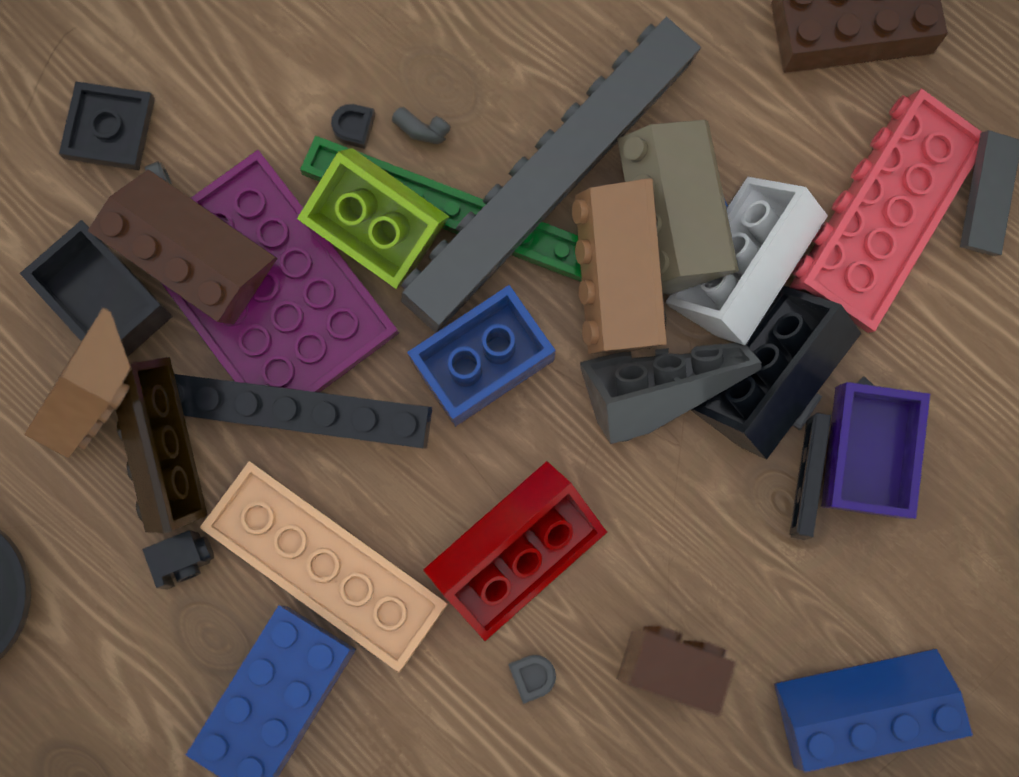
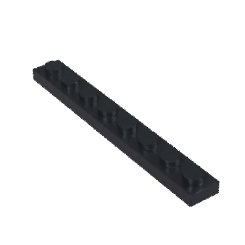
[174,374,432,448]

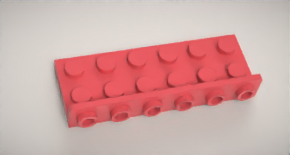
[790,88,982,333]

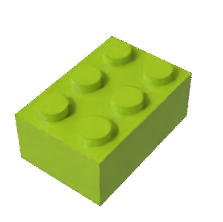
[297,148,449,289]

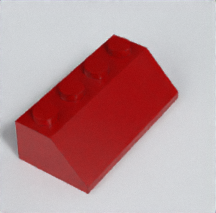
[423,461,607,641]

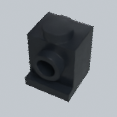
[142,530,214,589]

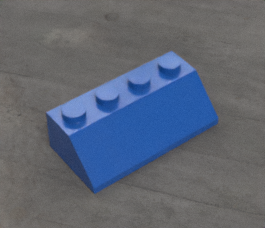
[774,649,973,772]

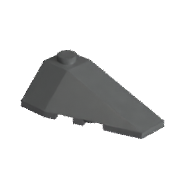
[580,343,761,444]

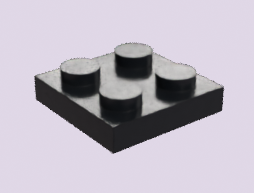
[59,81,155,171]

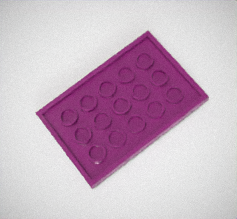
[161,150,399,429]

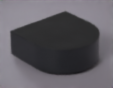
[331,104,375,149]

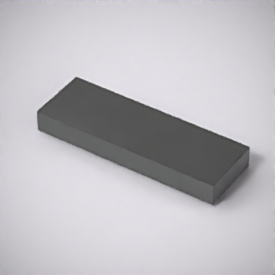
[960,130,1019,256]

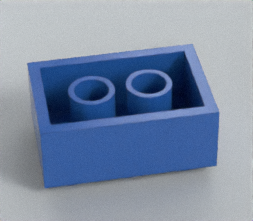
[407,285,556,427]

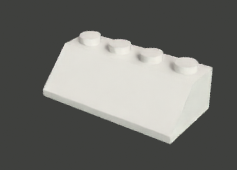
[665,177,828,345]

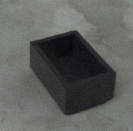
[20,220,173,357]

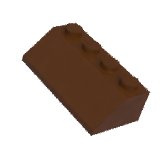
[88,170,278,325]

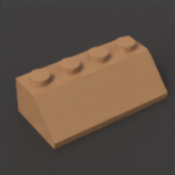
[572,179,667,354]
[24,308,130,458]

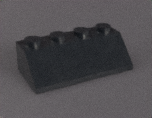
[691,286,861,460]

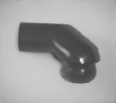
[392,107,451,144]

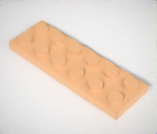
[200,461,448,673]

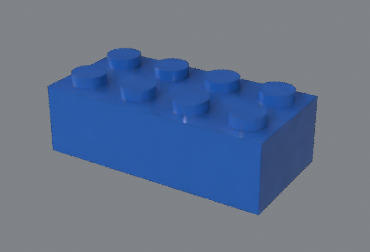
[186,605,356,777]

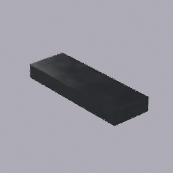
[789,413,831,540]

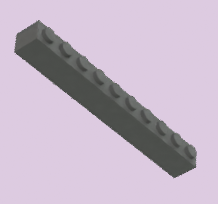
[401,16,701,333]

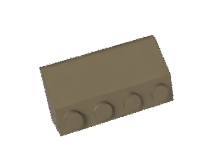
[617,120,739,295]

